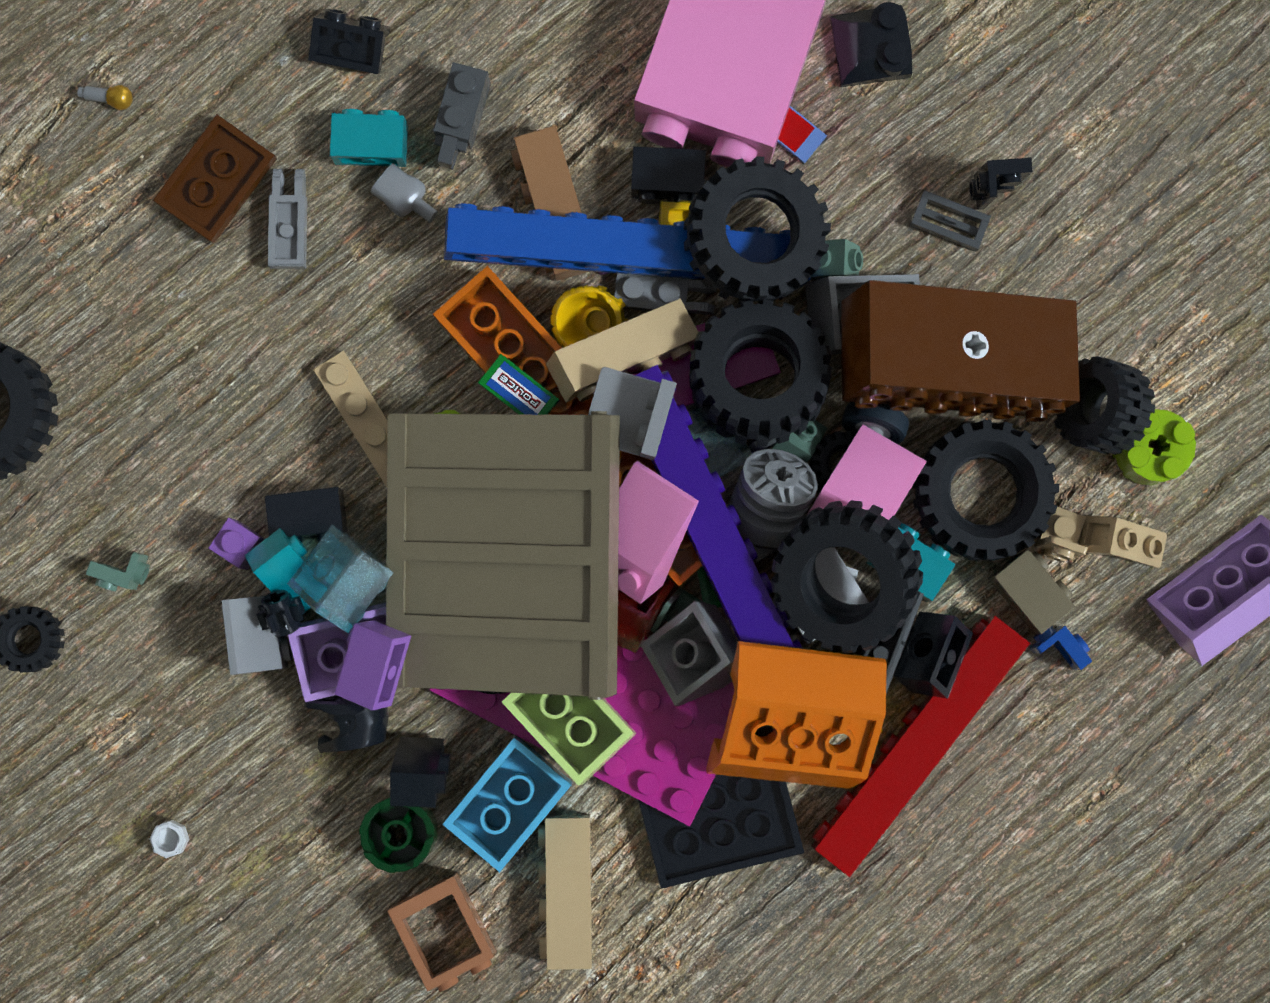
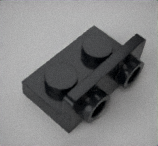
[308,9,390,74]
[969,157,1033,210]

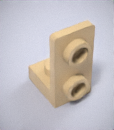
[1035,507,1088,562]
[1079,515,1167,568]

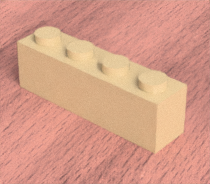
[546,298,698,403]
[538,815,592,970]

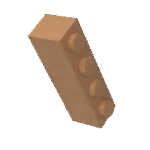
[510,125,590,281]

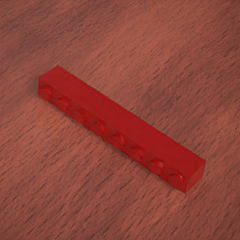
[811,616,1030,878]

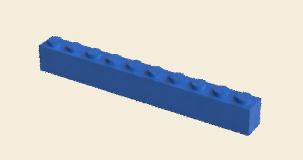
[444,203,811,287]

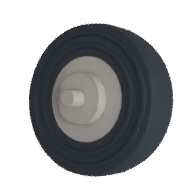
[842,402,909,444]

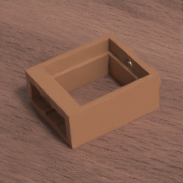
[387,872,497,992]

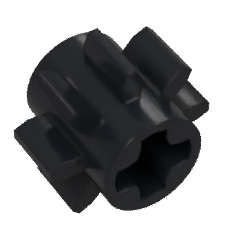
[256,590,306,636]

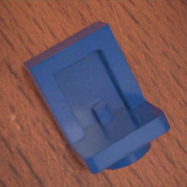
[1030,626,1092,670]

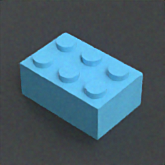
[442,736,573,873]

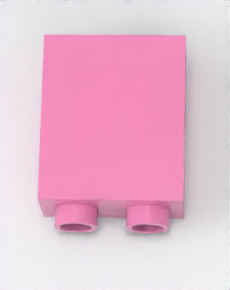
[634,0,826,168]

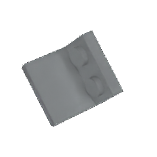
[588,367,677,460]

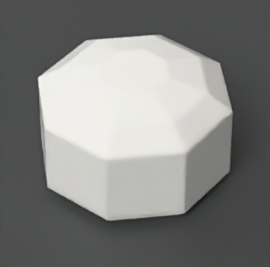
[149,820,189,858]

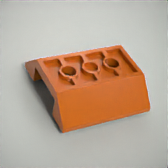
[706,641,887,789]

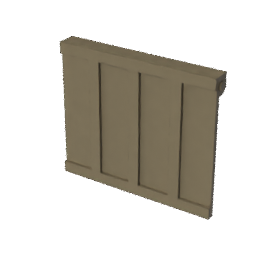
[386,411,620,700]

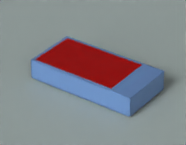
[777,106,827,164]

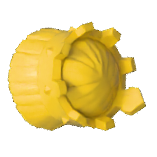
[550,285,630,348]

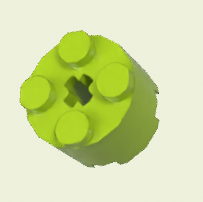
[1112,409,1196,486]

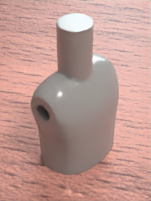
[370,163,438,223]

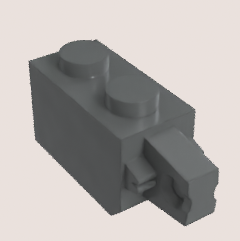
[433,62,491,170]

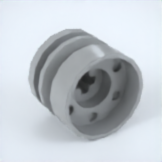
[728,449,818,548]

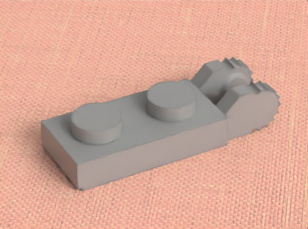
[268,169,307,269]
[614,273,717,315]

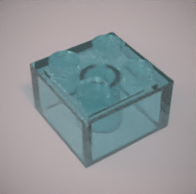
[287,524,394,633]

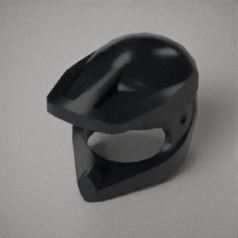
[304,695,389,753]

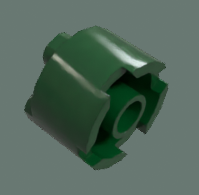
[359,797,438,873]

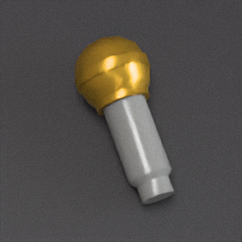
[77,85,133,110]

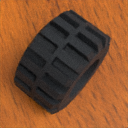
[1054,356,1155,455]

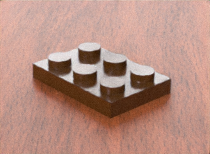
[153,114,277,244]

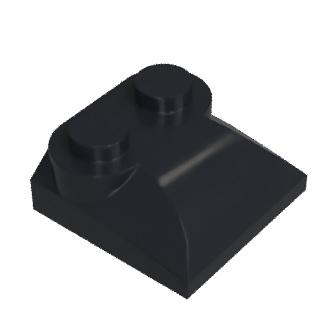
[830,2,912,88]

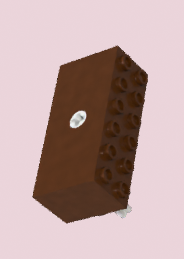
[841,280,1080,422]

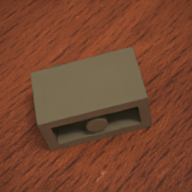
[988,549,1075,635]

